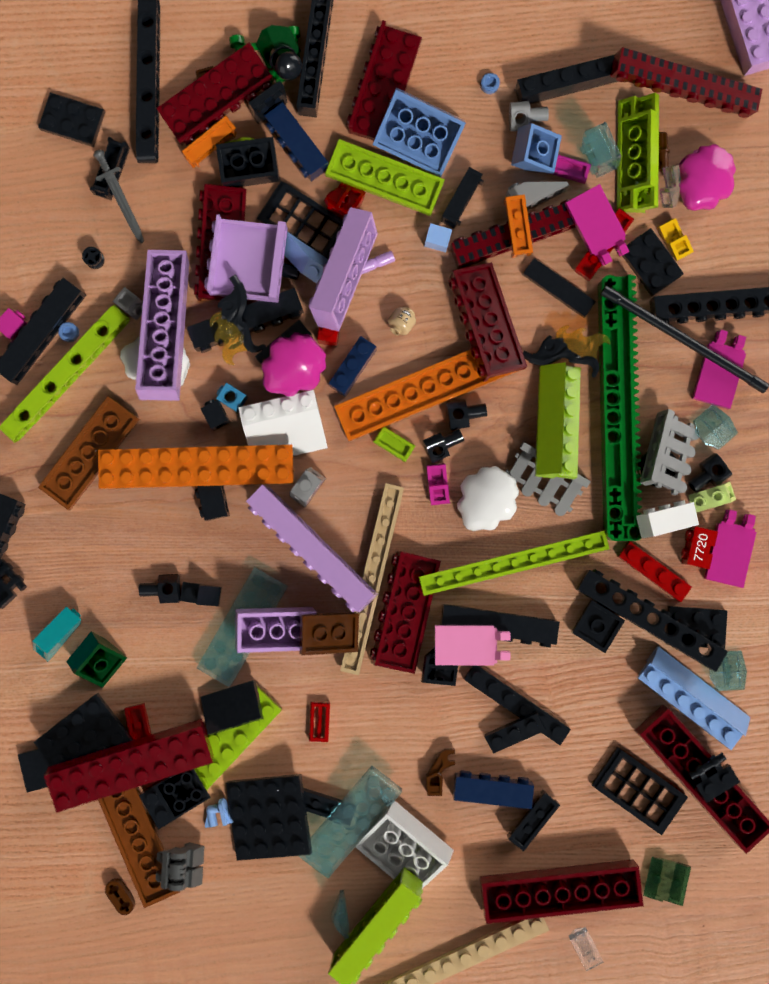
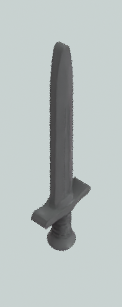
[93,150,144,243]

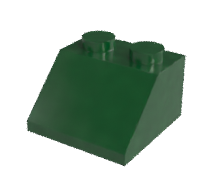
[66,631,127,688]

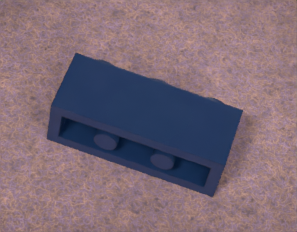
[328,336,377,397]

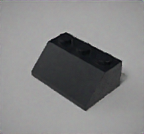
[216,137,280,187]

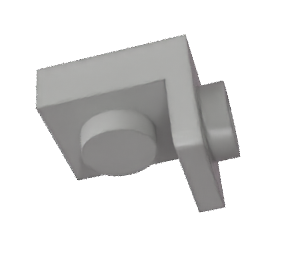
[113,287,143,320]

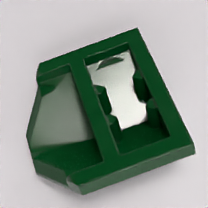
[256,25,301,69]

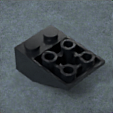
[139,769,211,829]

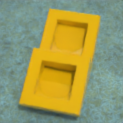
[657,218,694,261]

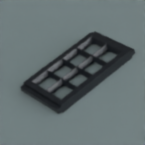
[257,181,343,259]
[591,747,688,835]

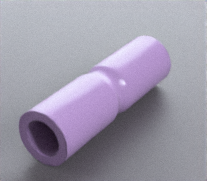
[362,251,395,274]

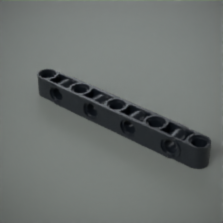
[136,0,160,163]

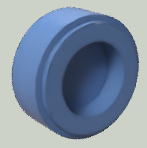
[480,73,500,94]
[58,322,79,342]

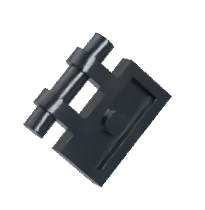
[0,559,27,609]
[688,753,740,803]

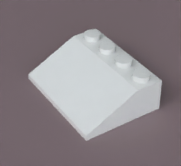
[238,390,328,456]
[354,800,454,889]

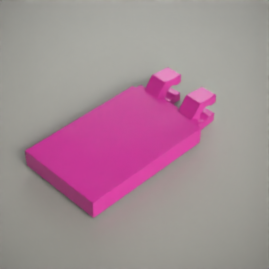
[565,184,629,266]
[692,330,746,409]
[704,510,757,588]

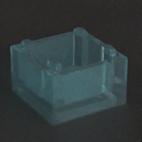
[580,122,622,178]

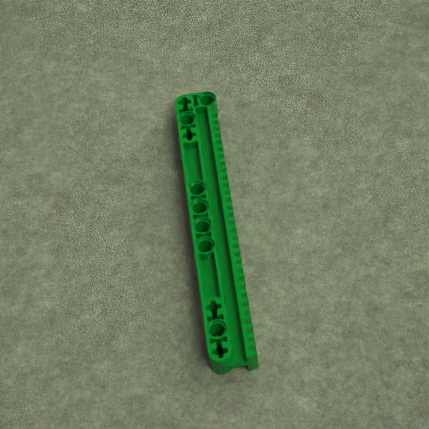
[598,274,642,541]

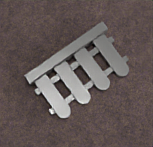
[640,409,700,496]
[505,441,591,516]

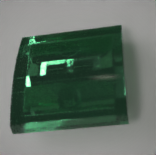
[643,857,691,906]

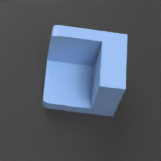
[424,223,452,253]

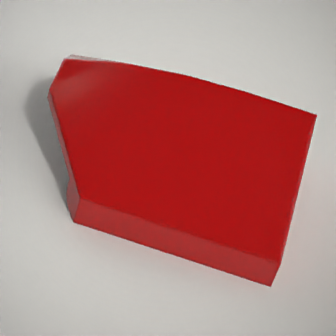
[324,183,366,216]

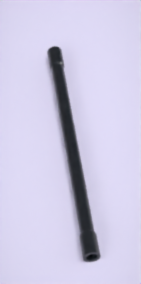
[600,285,769,393]

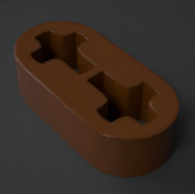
[105,878,136,915]

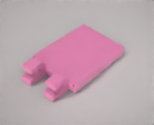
[435,625,510,665]

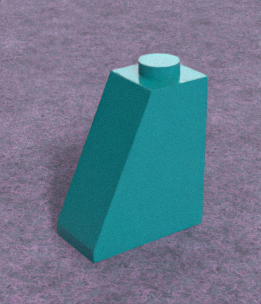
[32,607,81,662]

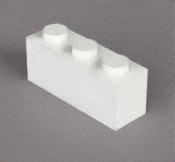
[636,500,699,538]

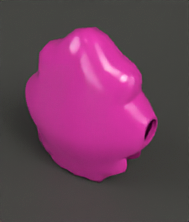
[676,144,736,211]
[261,333,326,396]

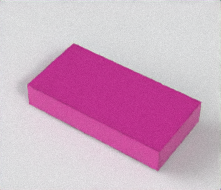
[549,154,591,184]

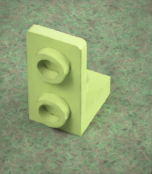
[688,481,736,513]

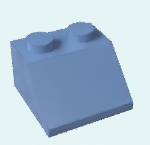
[511,123,562,173]

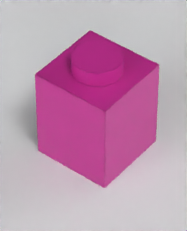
[0,308,27,340]

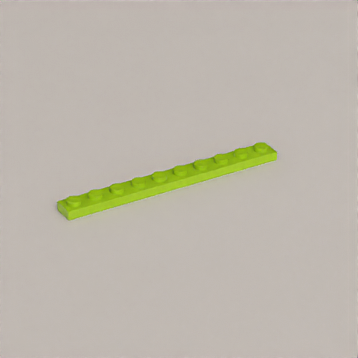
[419,531,609,596]

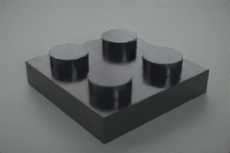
[249,80,288,124]
[571,600,625,653]

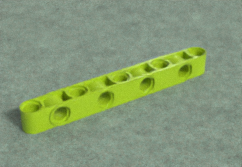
[0,305,130,443]

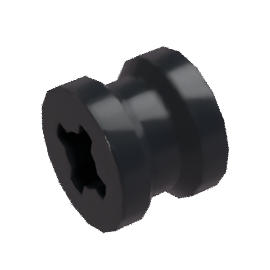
[82,247,105,269]

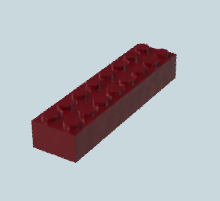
[634,705,769,854]
[44,719,214,813]
[479,859,644,924]

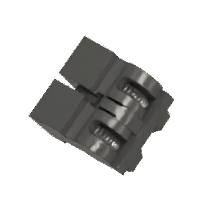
[156,842,205,891]

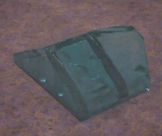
[693,404,738,450]
[709,651,747,691]
[331,890,350,939]

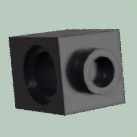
[201,399,231,431]

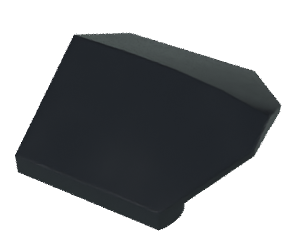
[421,647,458,686]

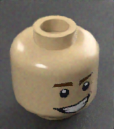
[388,307,416,336]

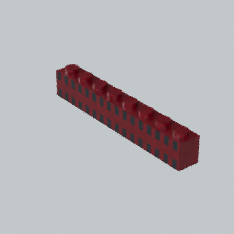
[610,47,763,118]
[450,199,576,269]

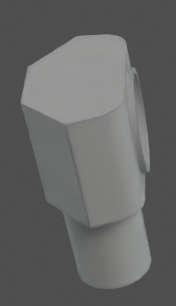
[509,101,549,132]

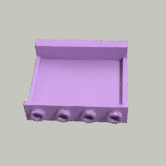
[205,214,288,303]

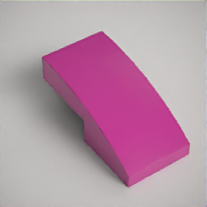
[426,463,450,505]

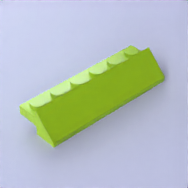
[617,93,659,213]
[535,362,581,479]

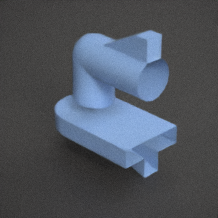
[205,798,233,828]

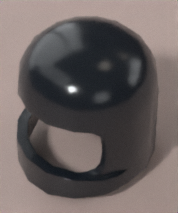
[269,44,302,80]

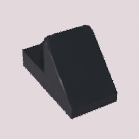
[180,582,222,606]

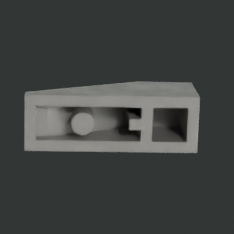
[506,182,569,210]

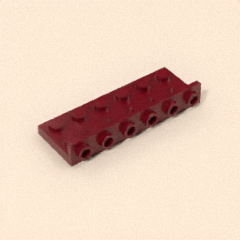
[346,20,422,141]
[156,42,274,146]
[194,184,246,301]
[448,262,527,382]
[369,550,441,674]

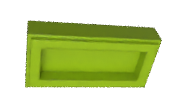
[373,427,415,462]

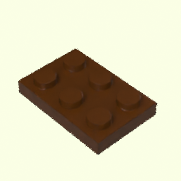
[300,612,359,656]

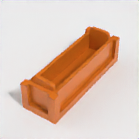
[182,116,237,168]
[503,194,533,258]

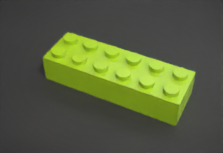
[328,867,423,984]

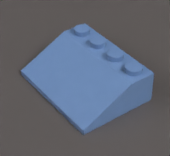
[372,87,466,177]

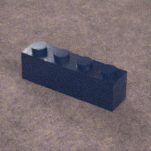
[264,102,329,182]
[453,770,534,809]

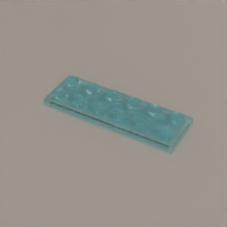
[197,567,288,687]
[299,766,402,878]

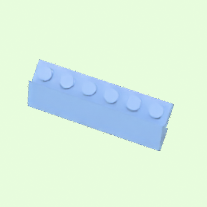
[637,646,751,750]

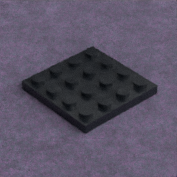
[34,693,134,766]
[226,774,312,861]

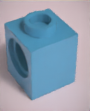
[216,383,248,413]

